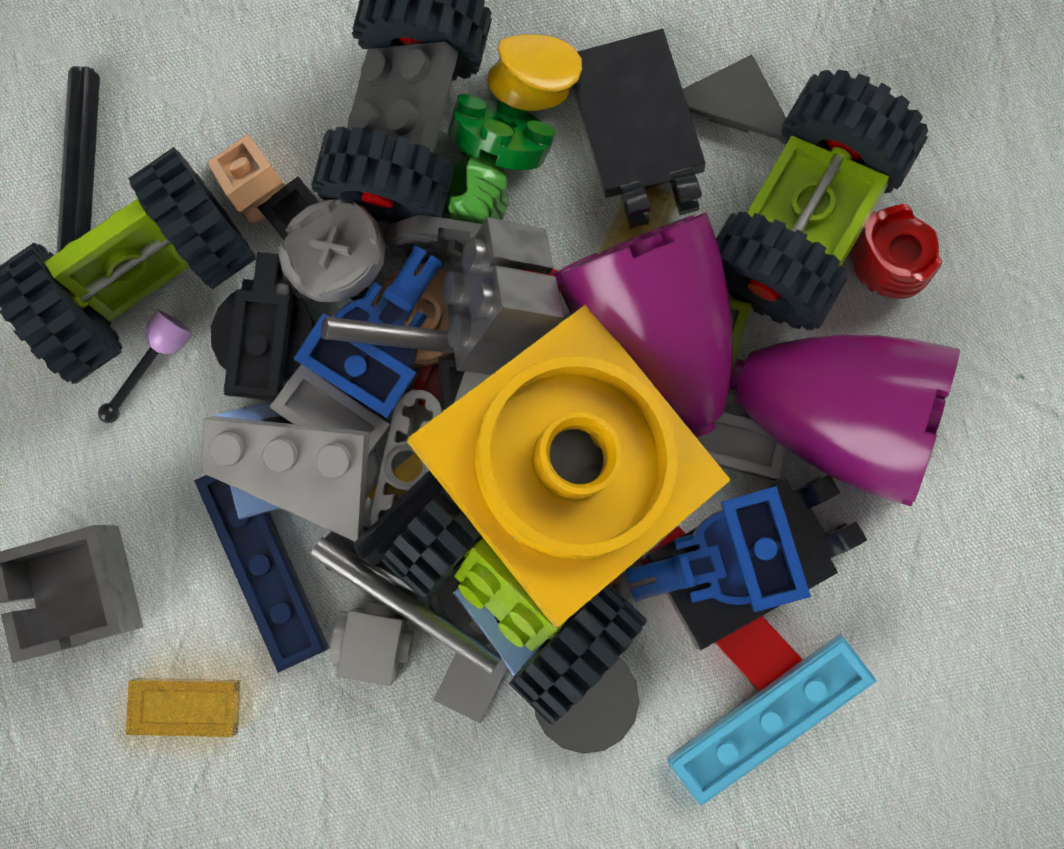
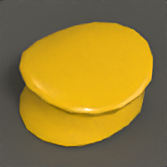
[487,34,582,111]

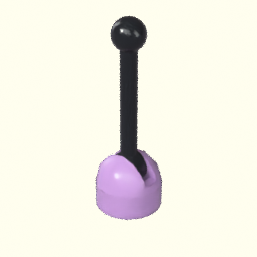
[98,309,193,423]

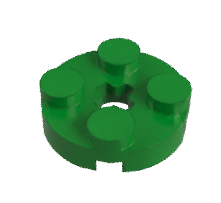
[448,94,556,170]

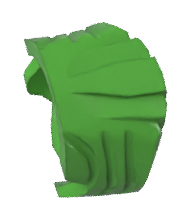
[442,148,509,224]

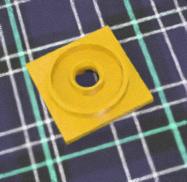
[407,305,730,627]

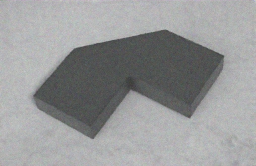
[383,214,483,263]

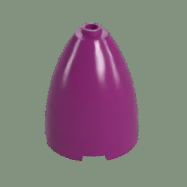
[553,212,733,438]
[729,334,960,507]

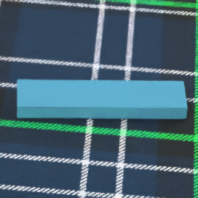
[668,633,877,806]

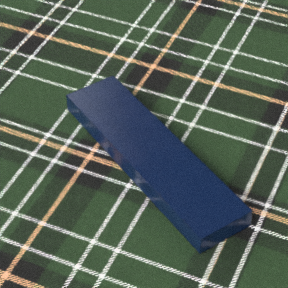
[194,475,330,673]

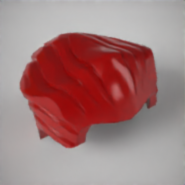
[850,204,942,299]

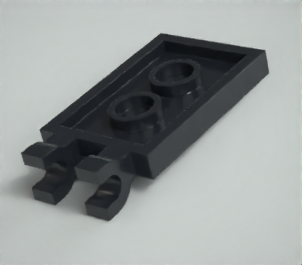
[572,28,706,229]
[645,475,867,650]

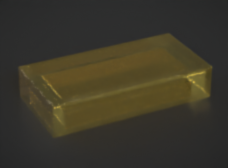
[126,678,241,737]

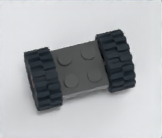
[311,0,492,224]

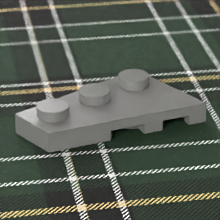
[201,416,369,541]

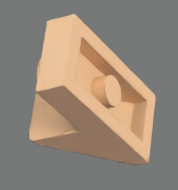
[207,134,285,224]

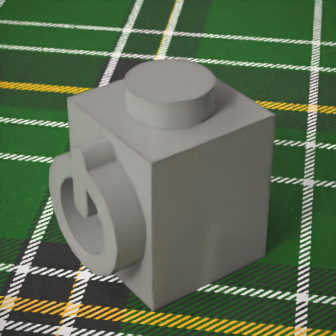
[329,600,414,686]

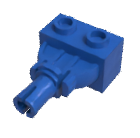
[294,245,443,418]
[626,486,811,612]

